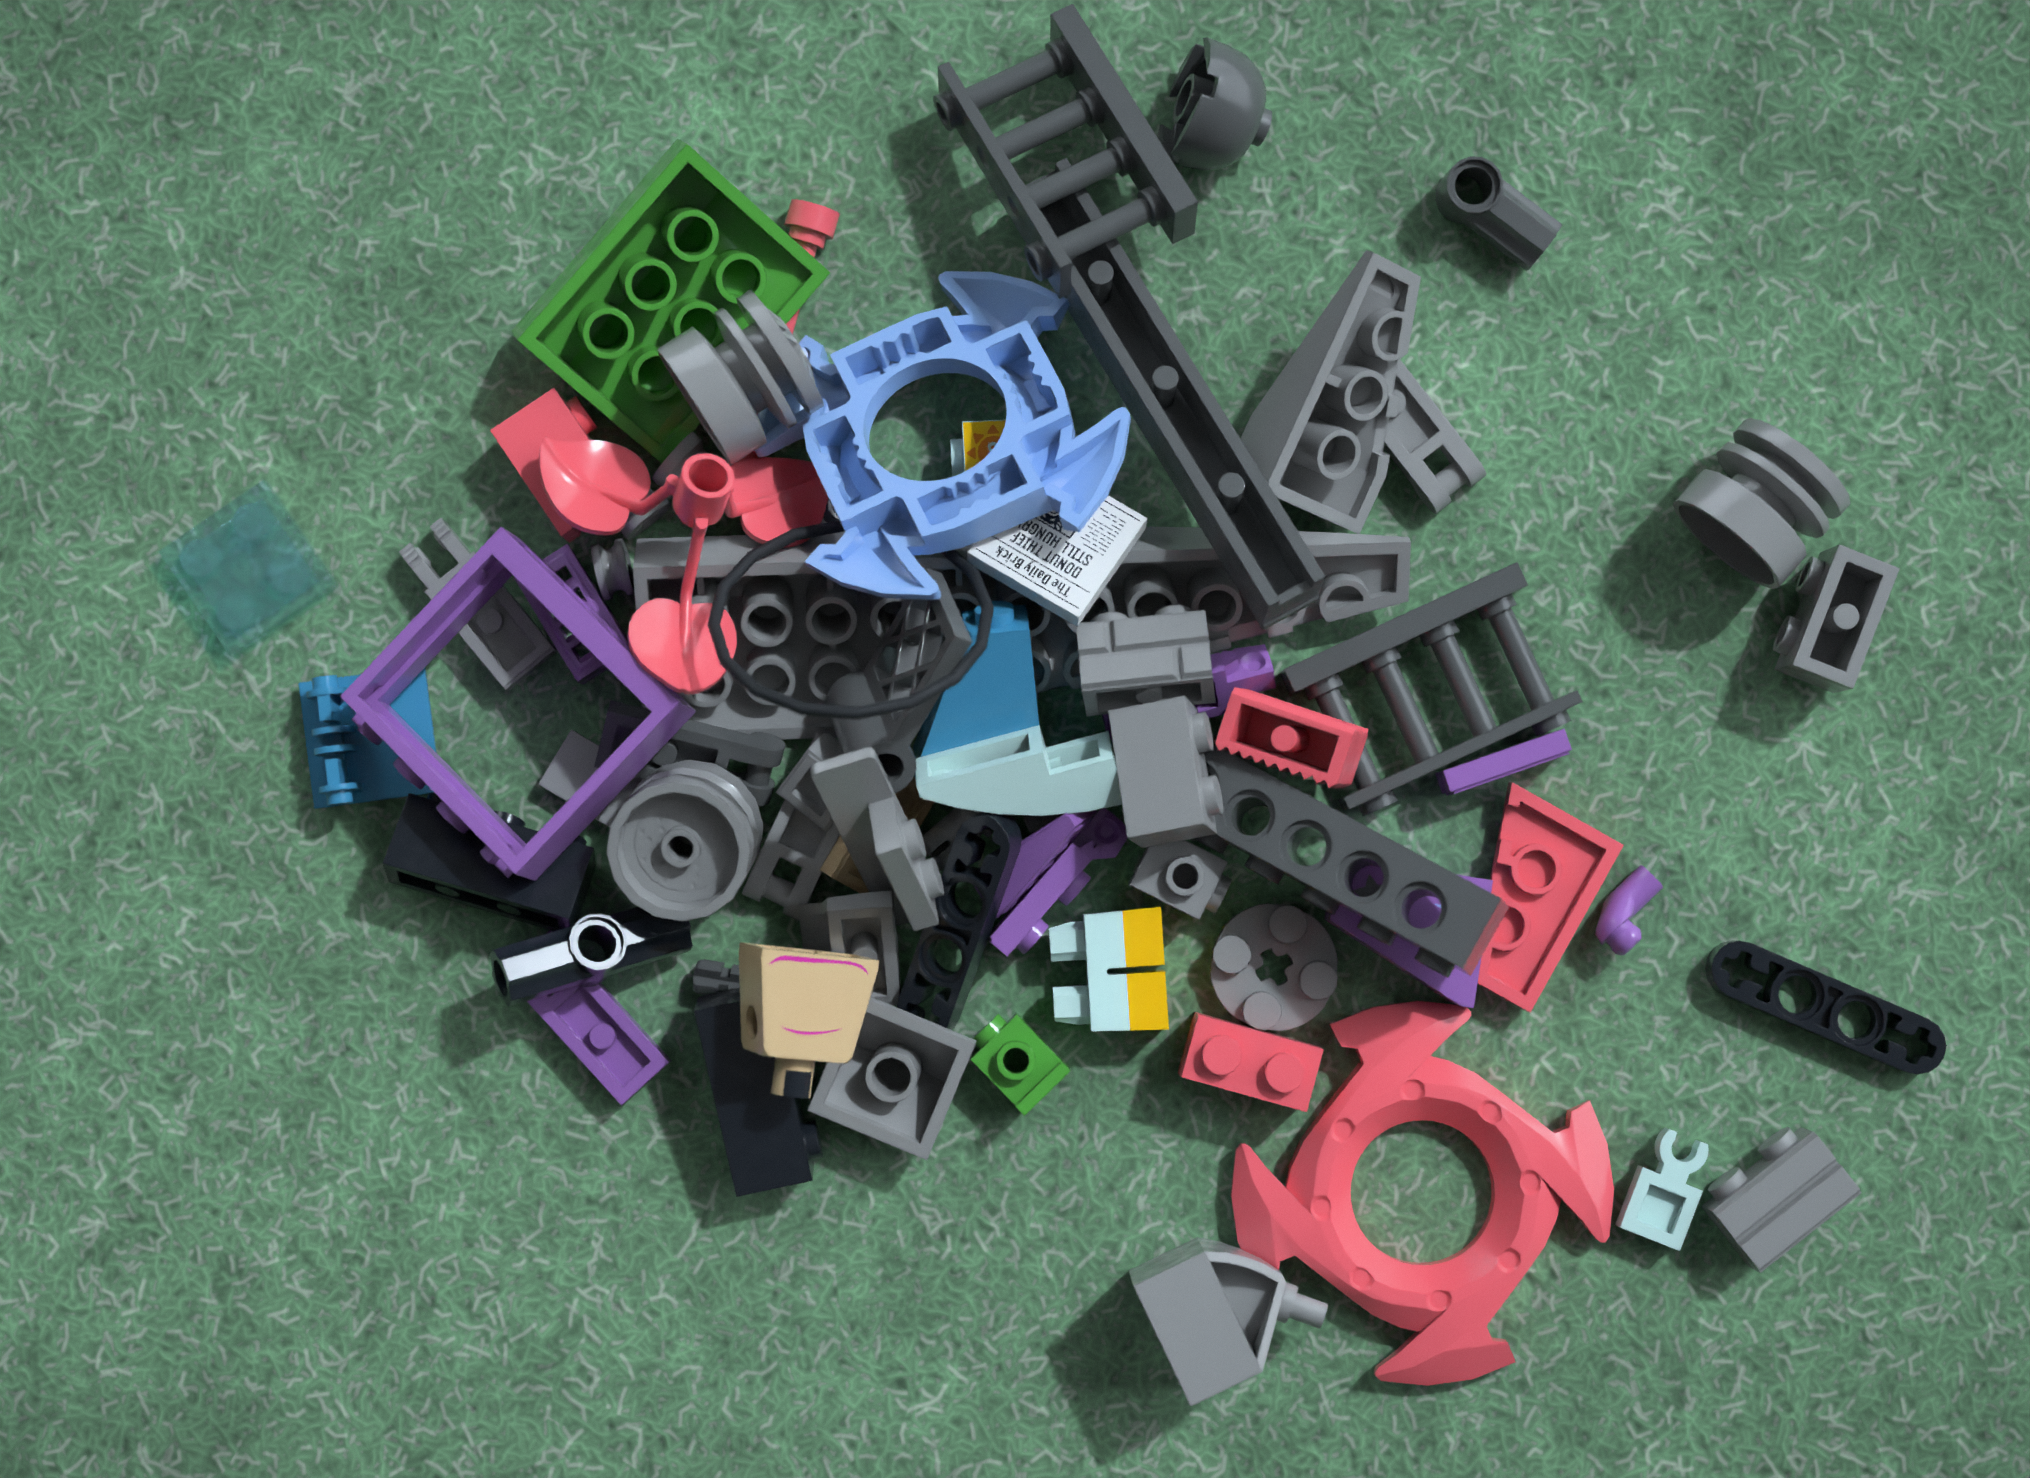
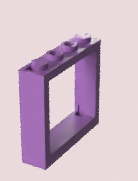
[340,527,696,881]

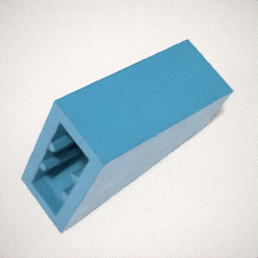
[913,601,1039,780]

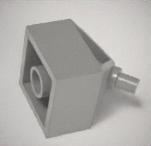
[1129,1237,1328,1406]

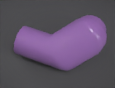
[1596,865,1663,955]

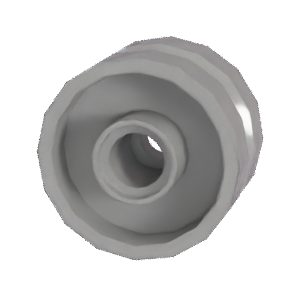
[607,760,763,921]

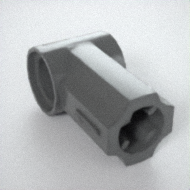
[1435,156,1563,271]

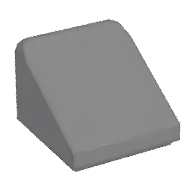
[776,733,843,832]

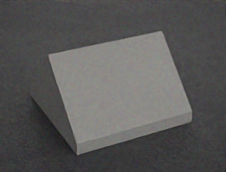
[807,996,976,1160]

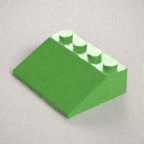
[511,139,830,463]

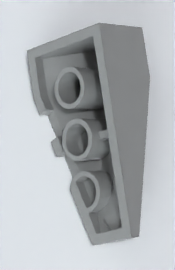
[1240,250,1421,534]

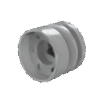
[657,290,824,465]
[1673,418,1850,589]

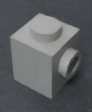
[1128,840,1232,920]

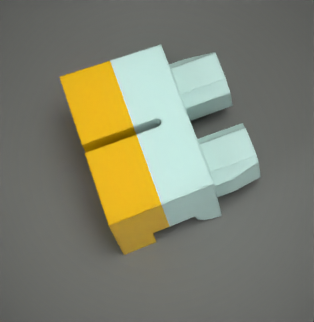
[1049,906,1169,1031]

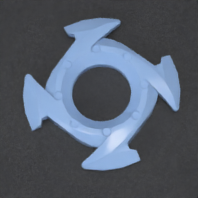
[755,271,1131,600]

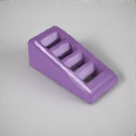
[514,544,629,685]
[974,810,1097,918]

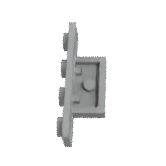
[810,747,944,931]

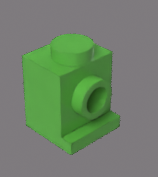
[970,1013,1071,1116]

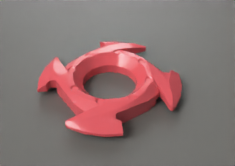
[1231,1001,1614,1386]

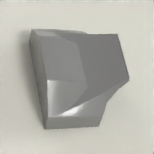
[798,890,901,1005]

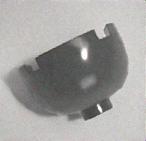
[1158,37,1272,171]

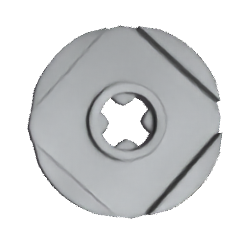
[1209,903,1338,1031]

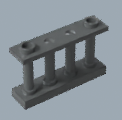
[933,4,1198,299]
[1279,562,1583,816]

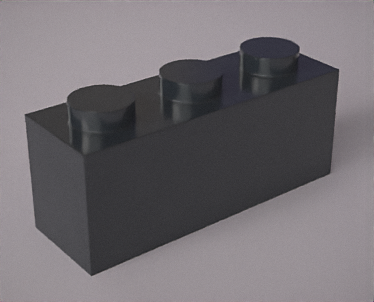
[383,792,596,931]
[694,988,823,1197]

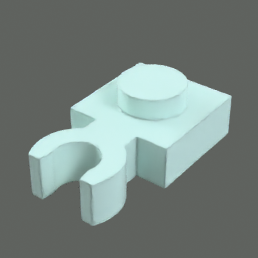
[1615,1128,1709,1251]

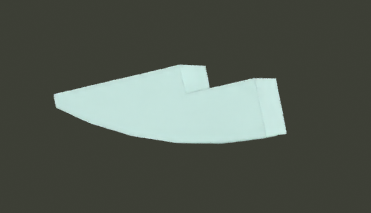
[915,725,1122,816]

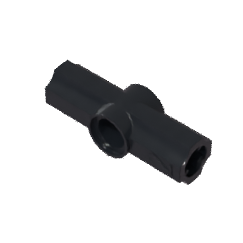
[490,907,693,1007]

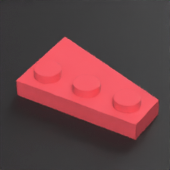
[1477,782,1624,1013]

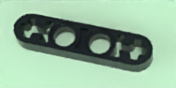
[897,812,1022,1030]
[1705,940,1947,1074]

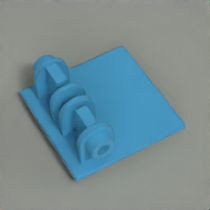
[298,667,436,809]

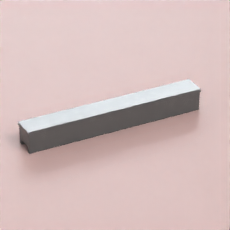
[1022,158,1326,630]

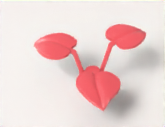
[539,437,828,695]

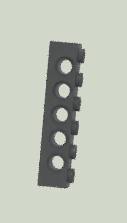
[1193,744,1509,978]

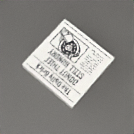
[967,496,1147,627]

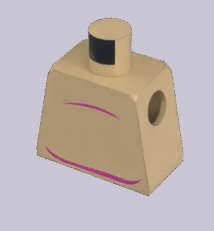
[739,942,879,1098]

